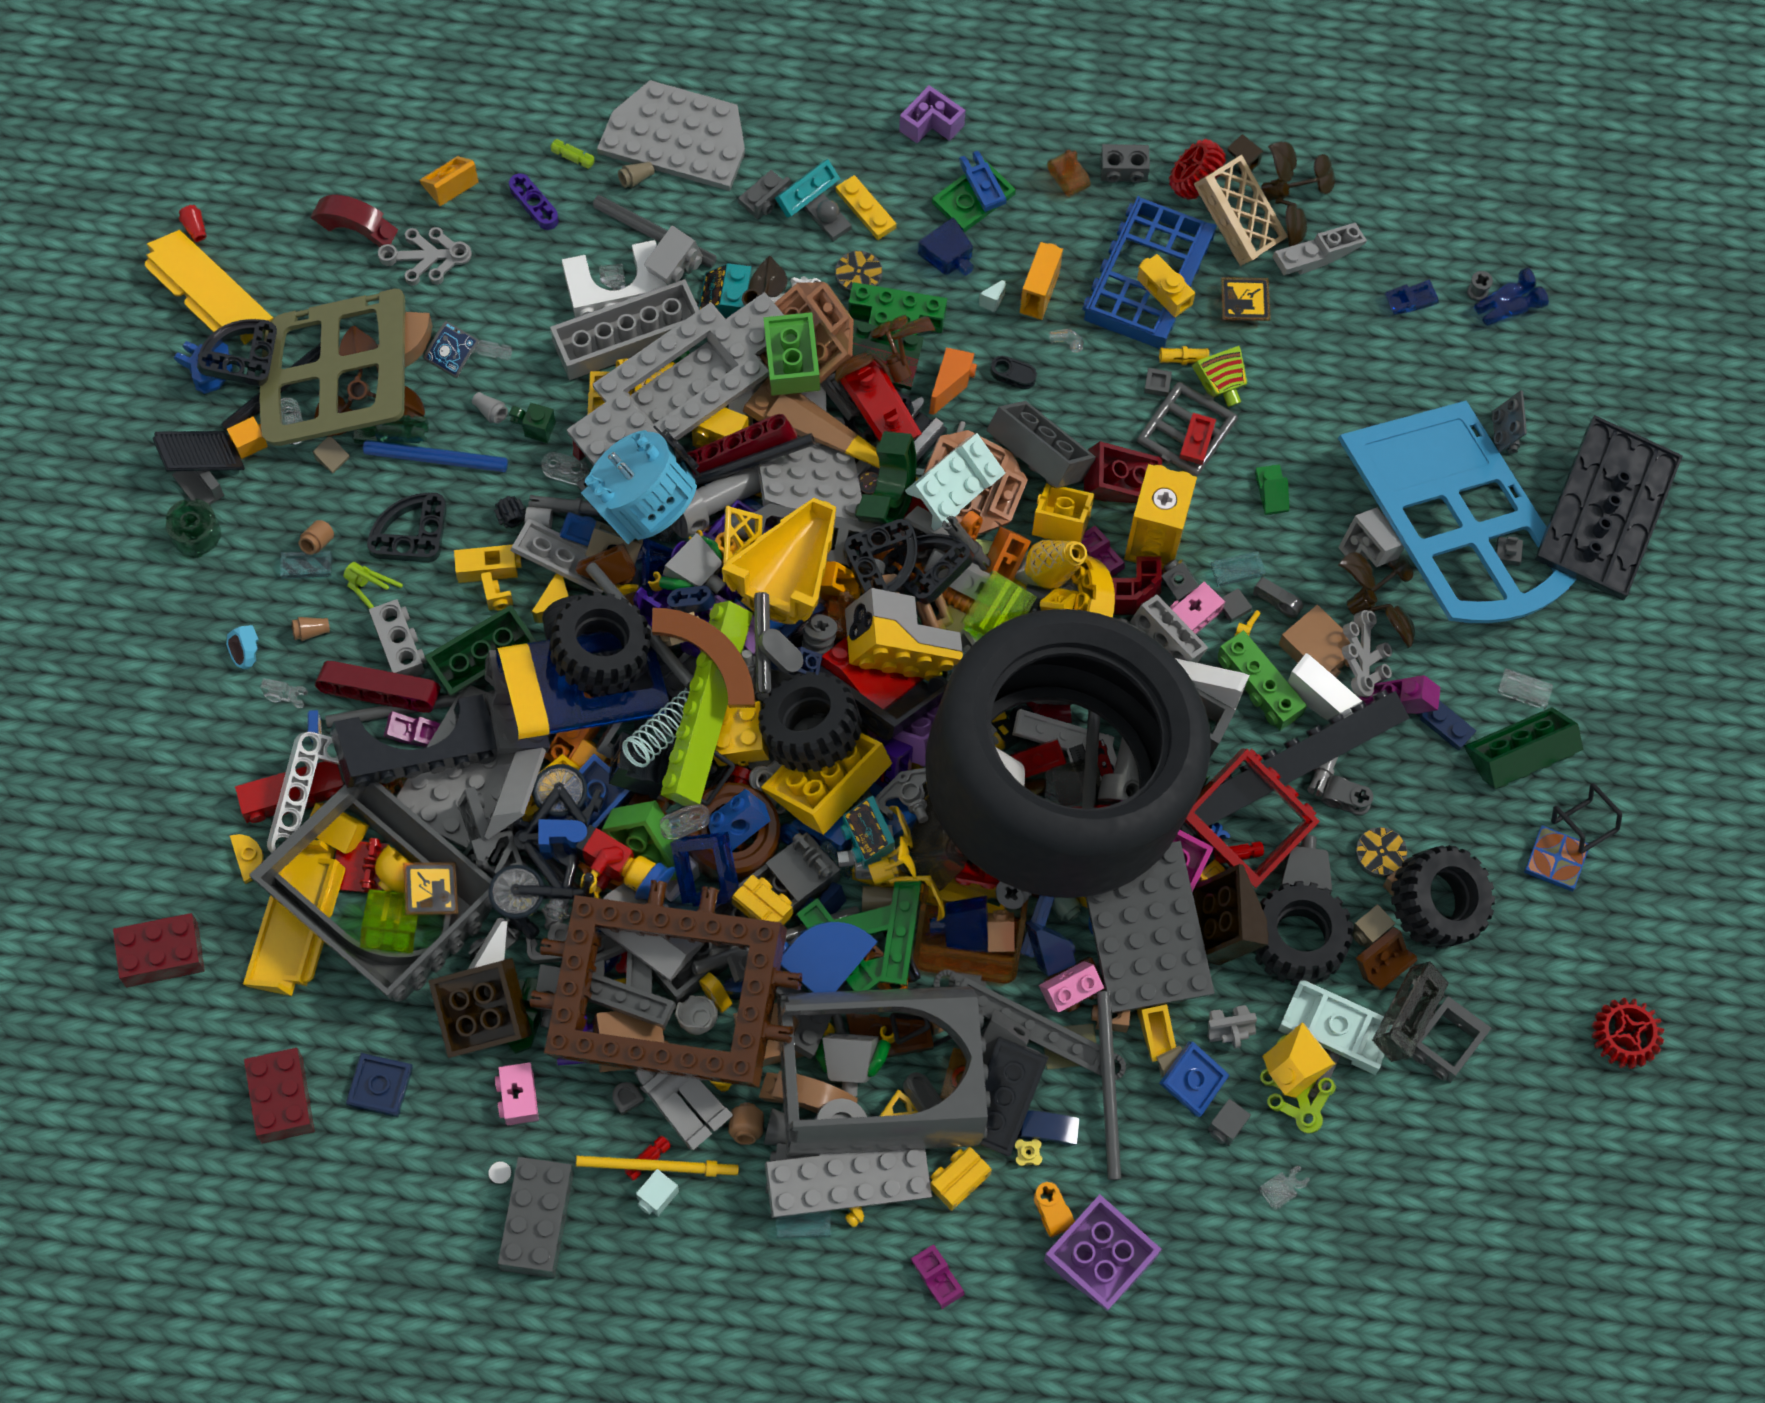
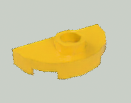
[230,834,264,884]

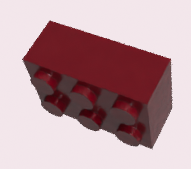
[113,913,205,988]
[244,1047,315,1144]

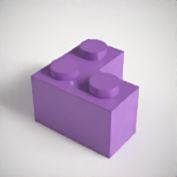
[899,85,965,143]

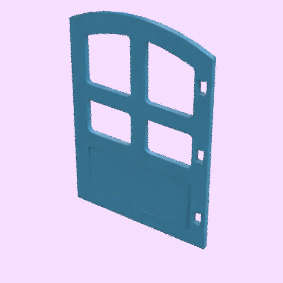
[1338,401,1576,623]

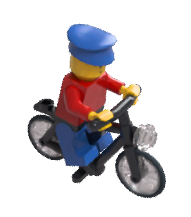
[488,764,675,921]

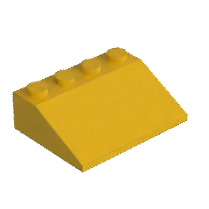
[761,733,892,835]

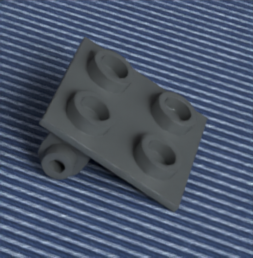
[1492,390,1527,454]
[766,832,839,902]

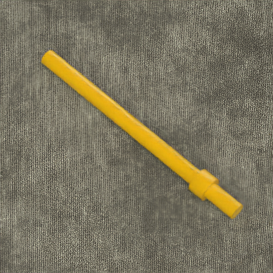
[576,1156,738,1177]

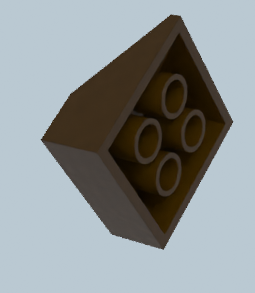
[1192,864,1269,965]
[428,958,532,1058]

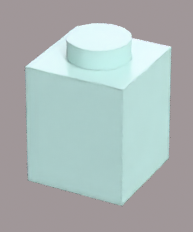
[636,1169,679,1216]

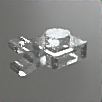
[260,678,308,708]

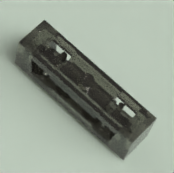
[1372,961,1449,1062]

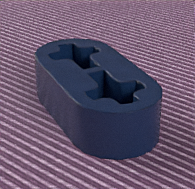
[667,586,716,613]

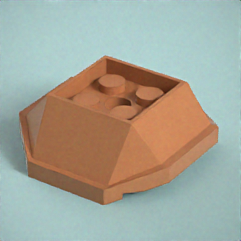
[759,282,854,384]
[922,430,1028,536]

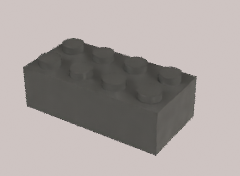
[986,401,1096,488]
[498,1157,574,1278]

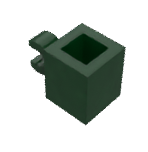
[509,402,556,443]

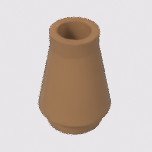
[292,617,330,642]

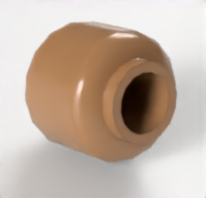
[728,1103,764,1145]

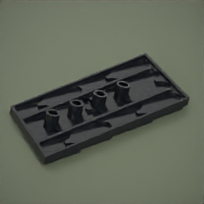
[1534,415,1683,601]

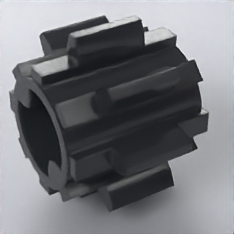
[494,496,526,528]

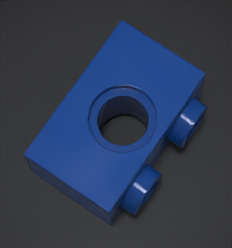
[706,788,771,851]

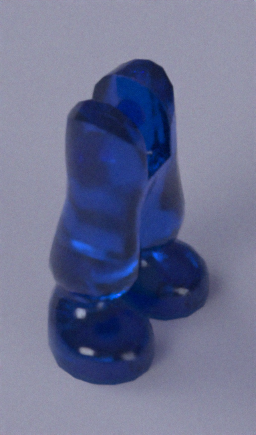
[1474,268,1549,326]

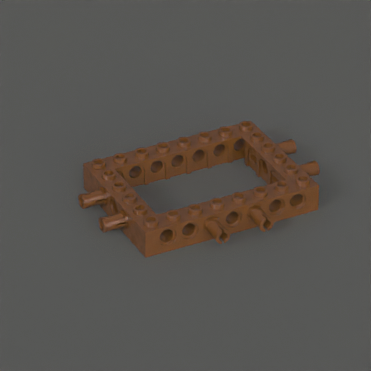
[530,880,803,1088]

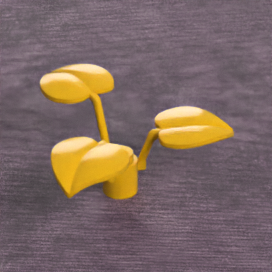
[868,806,945,921]

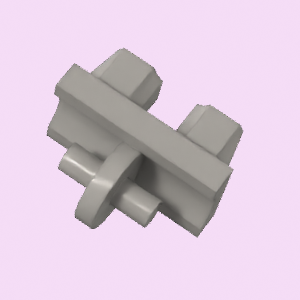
[1208,1005,1257,1049]

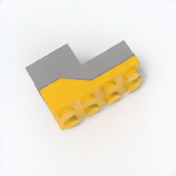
[845,588,963,681]

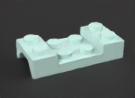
[905,433,1005,531]
[1278,980,1399,1075]

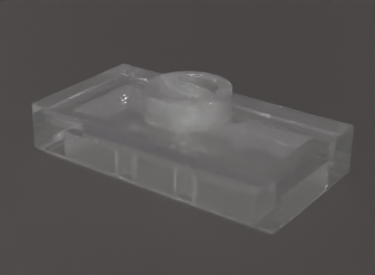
[1497,668,1554,710]

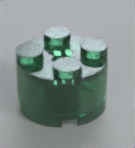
[166,499,222,558]

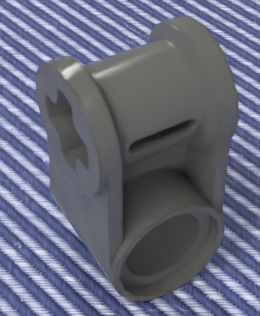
[1321,776,1373,816]

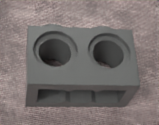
[1100,144,1150,183]

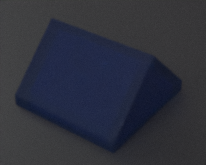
[640,539,673,597]

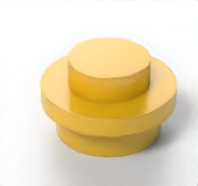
[1160,272,1185,296]

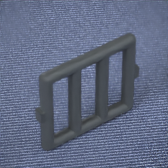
[1137,382,1238,476]

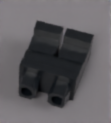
[608,732,670,800]

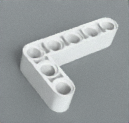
[267,732,340,854]

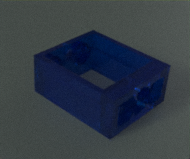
[670,832,739,906]

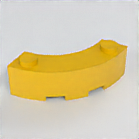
[1071,555,1115,618]

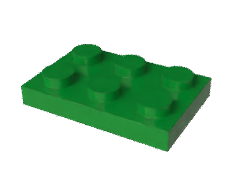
[932,159,1016,233]

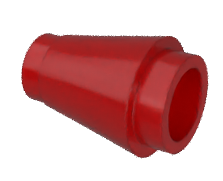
[179,205,207,242]

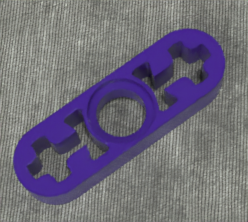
[509,174,559,230]

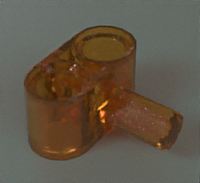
[1047,150,1091,197]
[824,590,854,640]

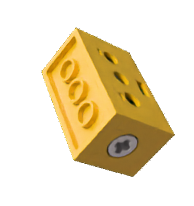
[1124,464,1197,570]

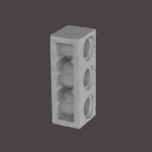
[1130,595,1208,663]
[369,599,426,677]

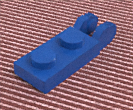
[959,151,1006,212]

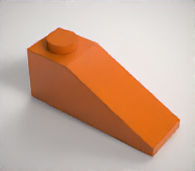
[929,347,977,415]
[984,526,1031,609]

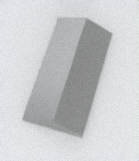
[510,518,603,594]
[484,748,546,839]
[596,883,705,982]

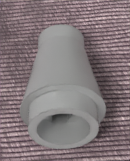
[472,392,508,424]

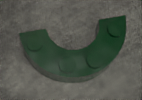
[855,431,917,525]

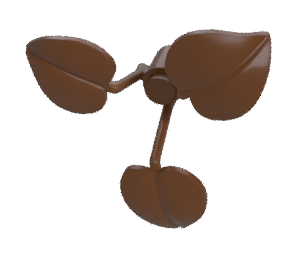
[835,315,935,383]
[315,326,425,436]

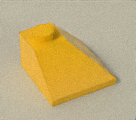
[1263,1022,1335,1098]

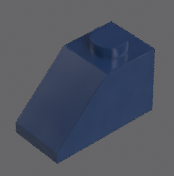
[1025,921,1076,977]

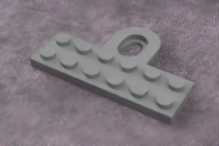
[765,1099,932,1218]

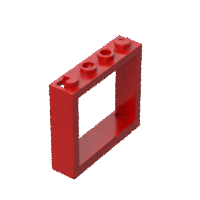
[1184,748,1320,888]

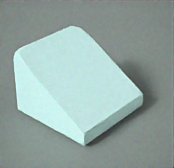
[979,280,1006,312]

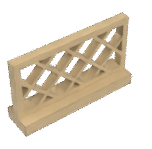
[1194,155,1288,266]

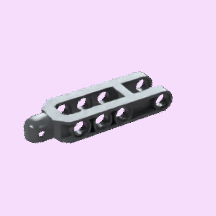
[731,504,891,575]

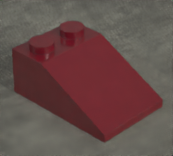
[1084,441,1162,503]

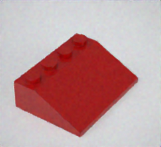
[821,636,925,710]

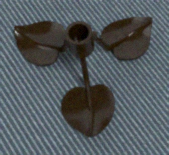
[1261,142,1335,247]
[707,256,788,342]
[1338,552,1415,648]

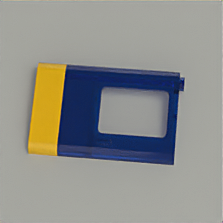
[496,631,670,740]

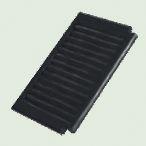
[152,431,245,472]

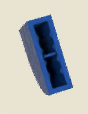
[781,922,878,992]

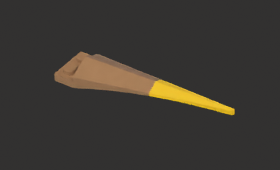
[743,377,918,482]

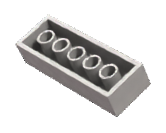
[550,279,699,380]

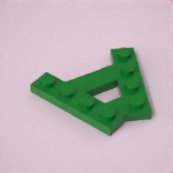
[797,881,922,991]

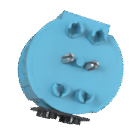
[581,426,702,544]

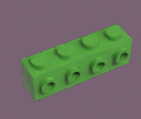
[1217,630,1307,731]

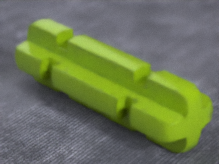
[551,139,595,169]

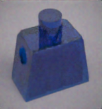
[918,217,974,276]
[930,896,988,952]

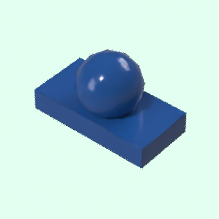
[559,512,609,547]

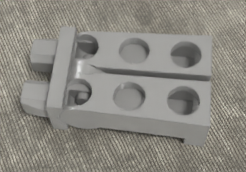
[635,1070,733,1150]

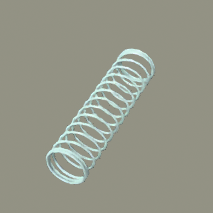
[622,688,689,767]

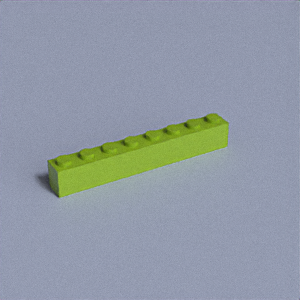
[660,601,753,806]

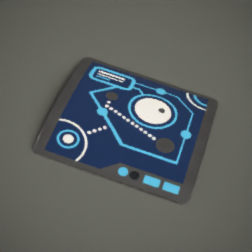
[424,321,479,378]

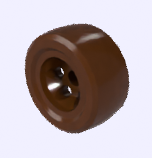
[683,782,781,884]

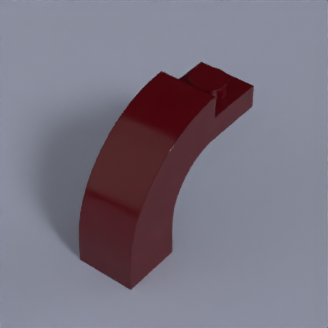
[310,195,398,247]

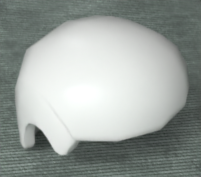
[675,995,718,1035]

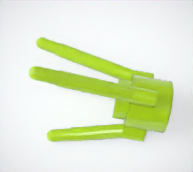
[343,562,403,609]

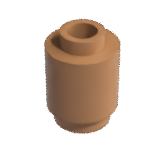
[299,520,334,555]

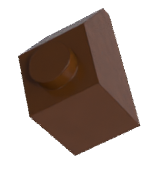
[576,543,636,585]

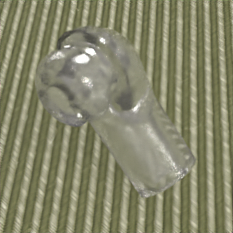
[1049,329,1084,353]

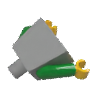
[648,530,726,595]
[815,1022,895,1096]

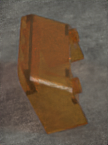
[913,883,1028,984]

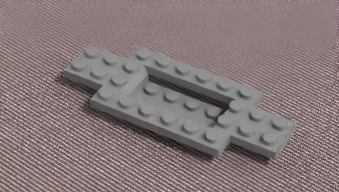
[566,292,784,466]

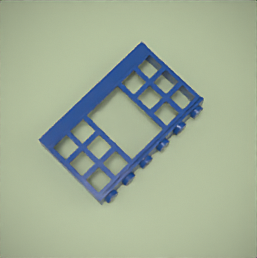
[1082,196,1217,349]

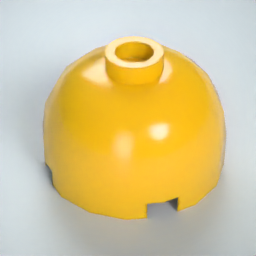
[375,844,414,894]

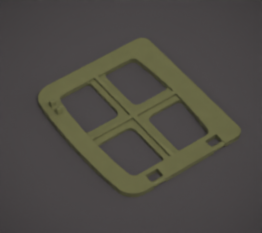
[260,289,405,446]

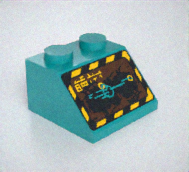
[699,263,752,319]
[840,796,895,869]

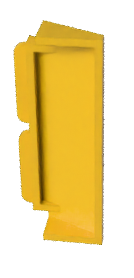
[145,230,273,345]
[243,840,345,996]

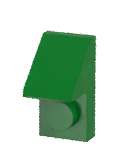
[1255,464,1289,515]

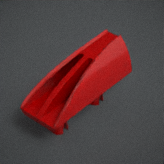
[840,360,922,441]

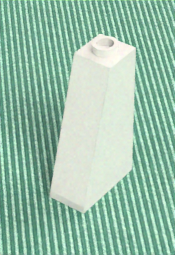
[1288,653,1362,721]
[1175,658,1250,710]

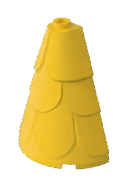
[722,498,836,624]

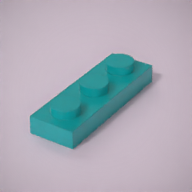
[775,159,840,217]

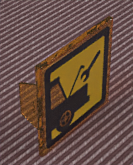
[1221,277,1270,321]
[403,863,458,915]

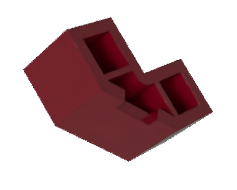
[1112,556,1162,615]

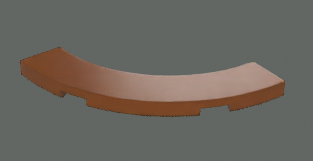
[652,608,755,708]

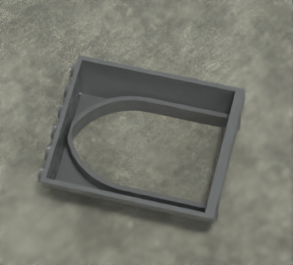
[249,782,500,1002]
[776,986,990,1156]

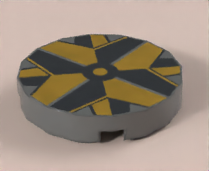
[836,251,882,294]
[1356,827,1408,878]

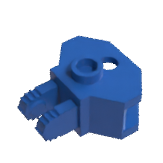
[174,341,233,394]

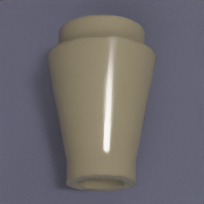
[618,161,655,188]

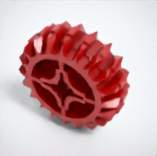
[1169,139,1226,200]
[1591,997,1664,1069]

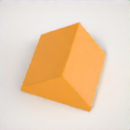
[419,156,479,206]

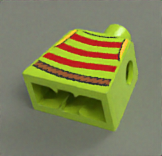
[1192,346,1247,408]

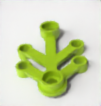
[1260,1035,1336,1134]

